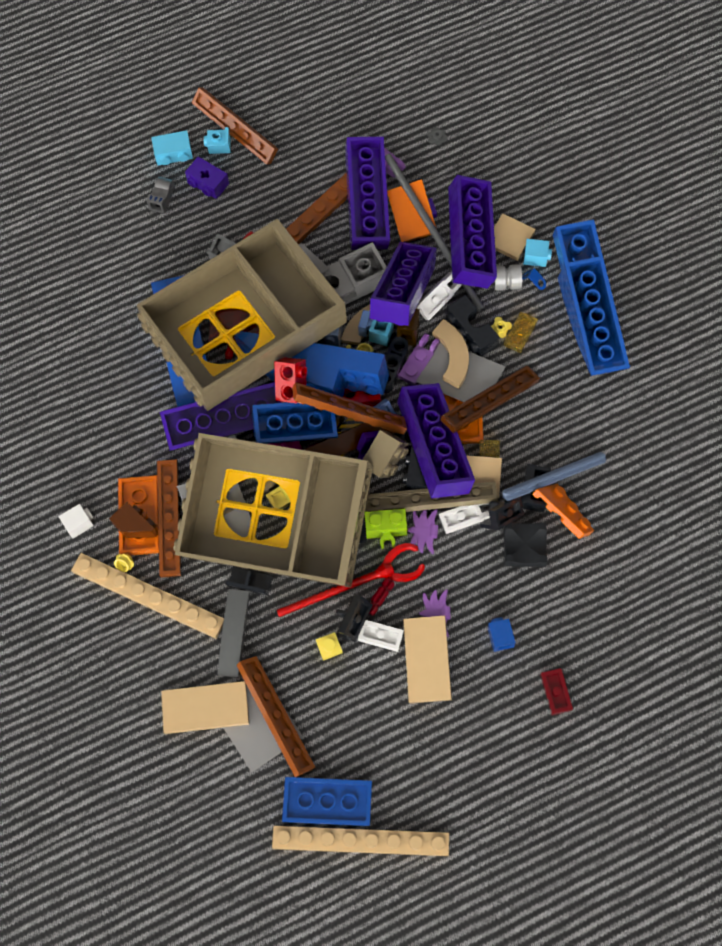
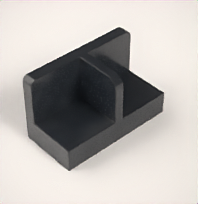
[480,496,524,530]
[225,566,273,596]
[336,594,373,642]

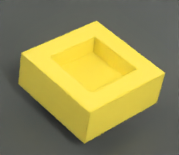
[266,486,291,509]
[316,632,343,661]

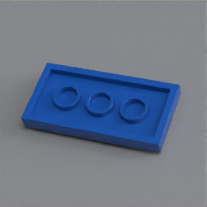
[282,777,372,827]

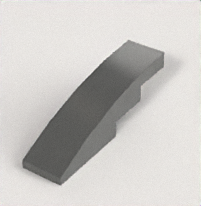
[217,589,250,678]

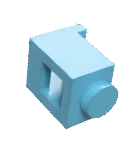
[204,127,231,154]

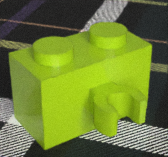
[365,509,407,549]

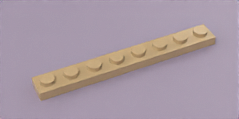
[71,553,224,639]
[272,826,449,856]

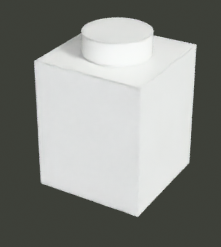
[58,504,94,538]

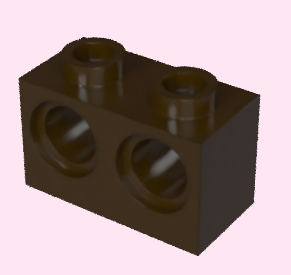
[397,309,420,347]

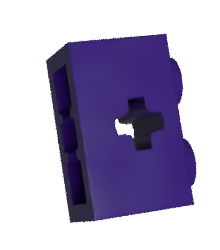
[185,156,229,199]

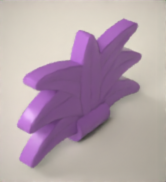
[408,509,438,554]
[419,590,450,637]

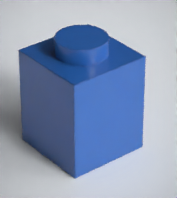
[487,617,516,652]

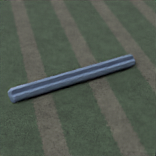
[502,452,606,501]

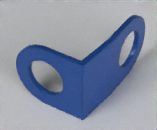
[522,268,546,290]

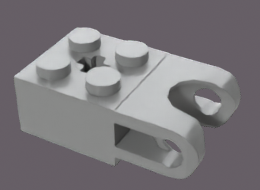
[322,242,387,305]

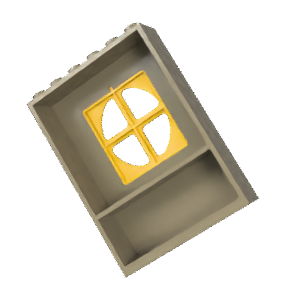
[136,219,347,411]
[173,433,373,588]

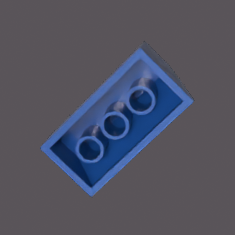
[252,402,338,444]

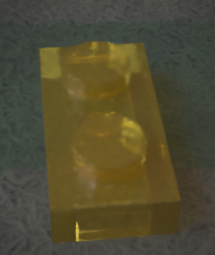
[504,312,538,353]

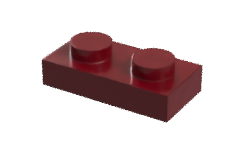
[540,668,573,716]

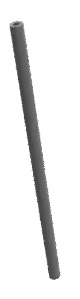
[385,154,485,312]

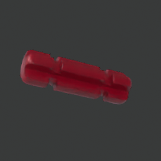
[369,578,395,616]

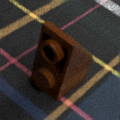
[109,502,158,538]

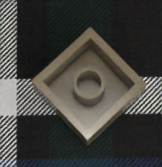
[363,430,409,478]

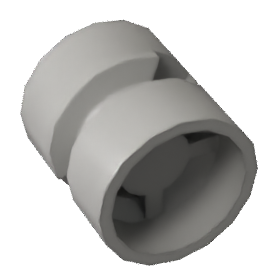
[493,264,522,291]

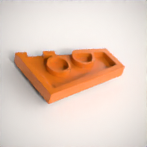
[532,483,594,539]

